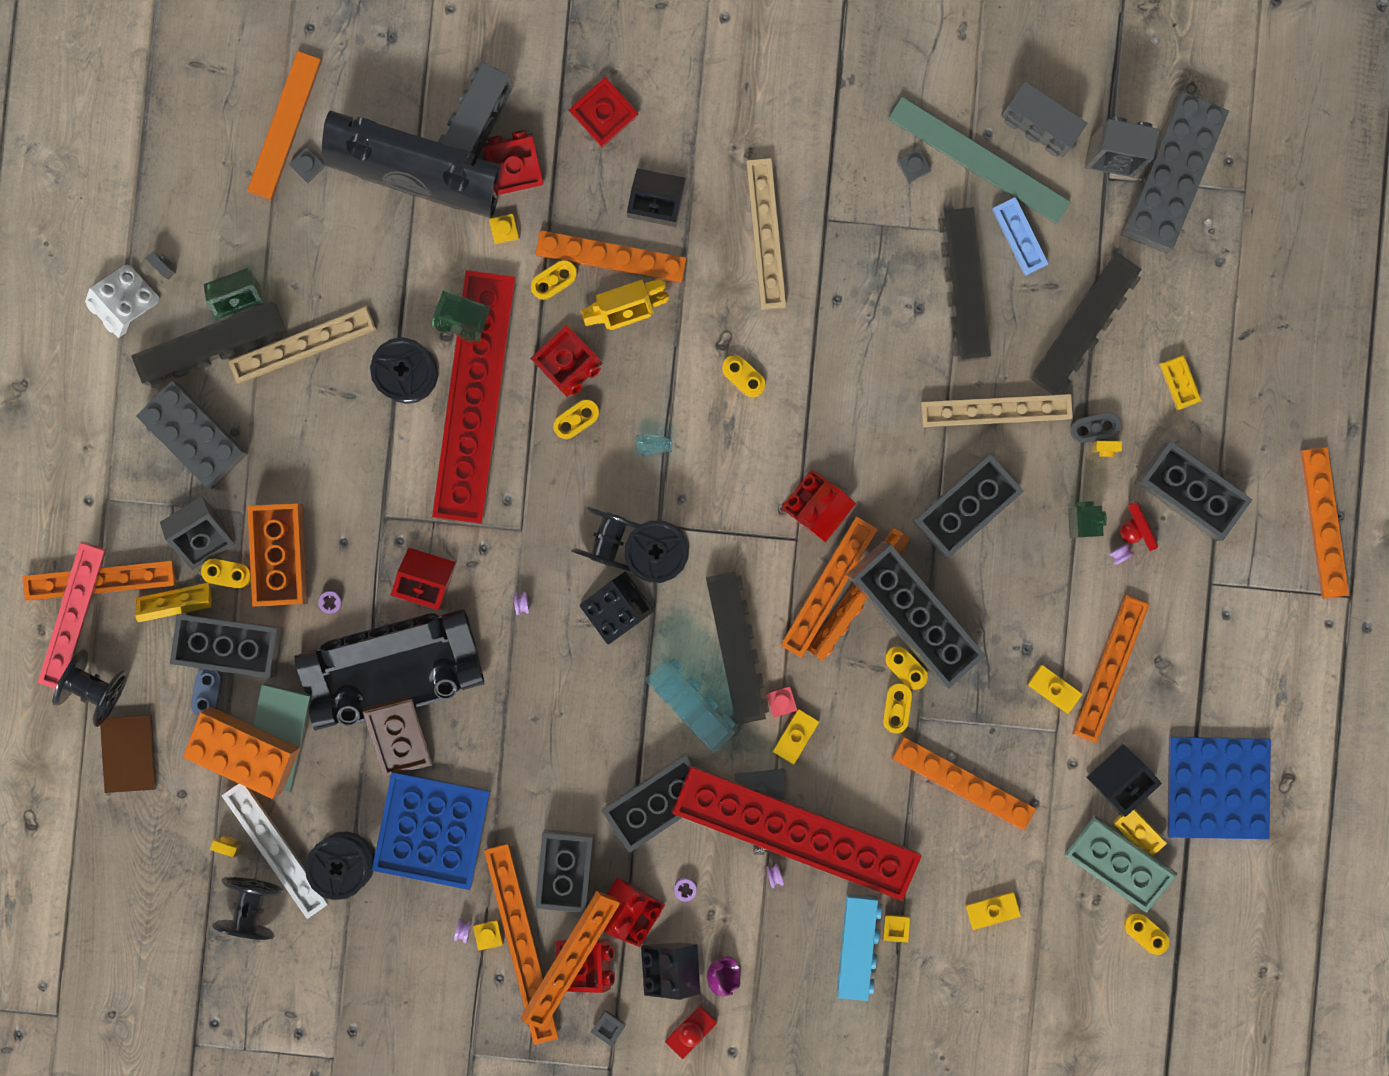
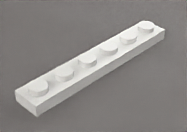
[222,784,329,919]

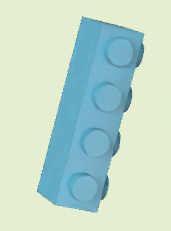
[836,894,882,1001]

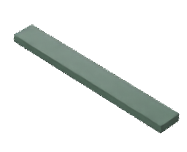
[888,97,1071,224]

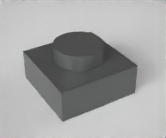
[289,147,326,183]
[897,149,931,184]
[145,252,176,280]
[591,1010,626,1047]

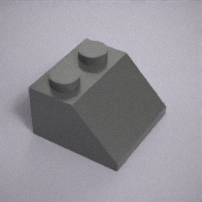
[160,496,234,570]

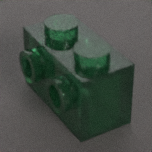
[203,267,263,320]
[432,290,491,342]
[1068,501,1107,538]

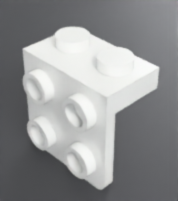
[85,265,159,338]

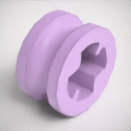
[1109,543,1134,565]
[318,591,342,614]
[514,592,530,615]
[766,863,784,888]
[674,877,697,902]
[454,919,472,943]

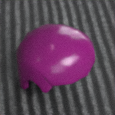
[707,957,741,997]

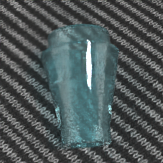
[635,433,672,457]

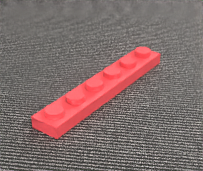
[38,541,106,689]

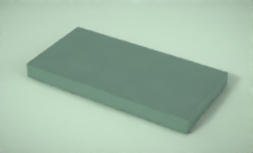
[253,683,312,792]
[1065,815,1177,913]

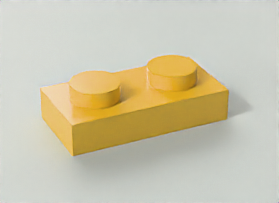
[1113,808,1167,855]

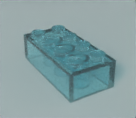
[644,657,736,754]

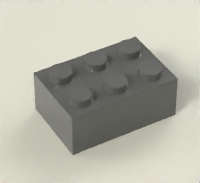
[1001,81,1088,157]
[535,829,594,913]

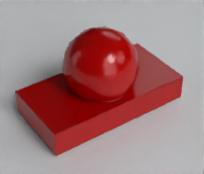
[1119,501,1158,551]
[665,1005,717,1059]

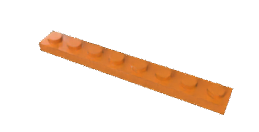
[484,843,559,1045]

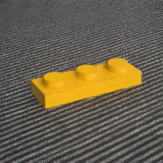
[135,583,212,622]

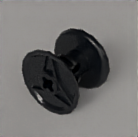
[370,337,439,404]
[571,506,640,572]
[625,521,689,583]
[52,650,128,727]
[305,831,375,900]
[212,877,284,940]

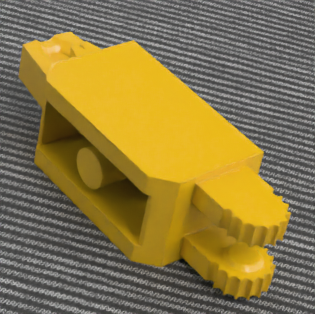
[580,279,670,330]

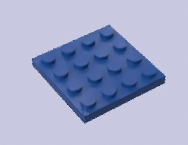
[1167,737,1271,839]
[372,772,490,890]

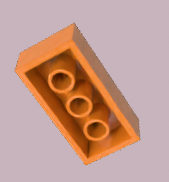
[247,503,308,607]
[183,707,300,799]

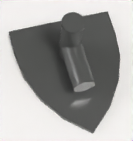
[734,769,785,800]

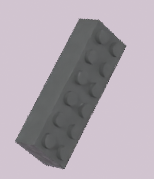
[1121,92,1229,254]
[846,541,986,689]

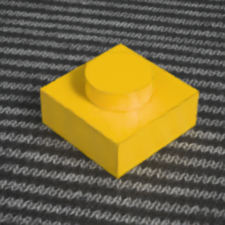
[489,214,519,245]
[1092,441,1122,457]
[210,835,242,858]
[882,914,910,943]
[473,919,503,951]

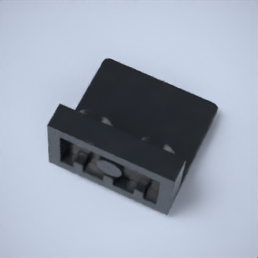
[580,571,654,645]

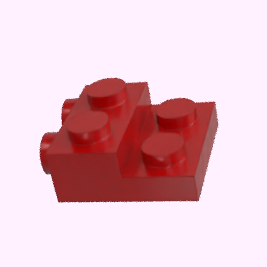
[483,130,544,195]
[530,324,603,397]
[555,939,615,993]

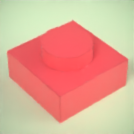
[766,686,797,718]

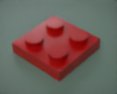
[568,77,639,148]

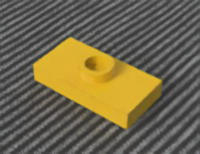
[1159,355,1202,410]
[1027,665,1083,714]
[772,709,819,765]
[965,891,1021,930]

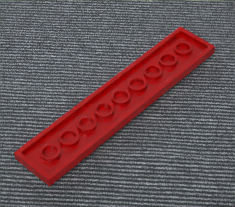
[432,270,516,524]
[672,765,922,901]

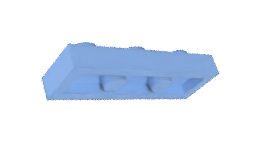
[992,197,1048,276]

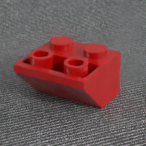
[781,469,856,543]
[390,547,456,610]
[604,877,665,947]

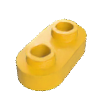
[531,260,577,300]
[722,355,765,398]
[553,400,599,440]
[201,559,251,588]
[885,646,928,690]
[883,683,912,734]
[1123,912,1169,955]

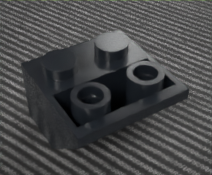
[627,168,686,227]
[1086,744,1162,817]
[641,942,701,1000]

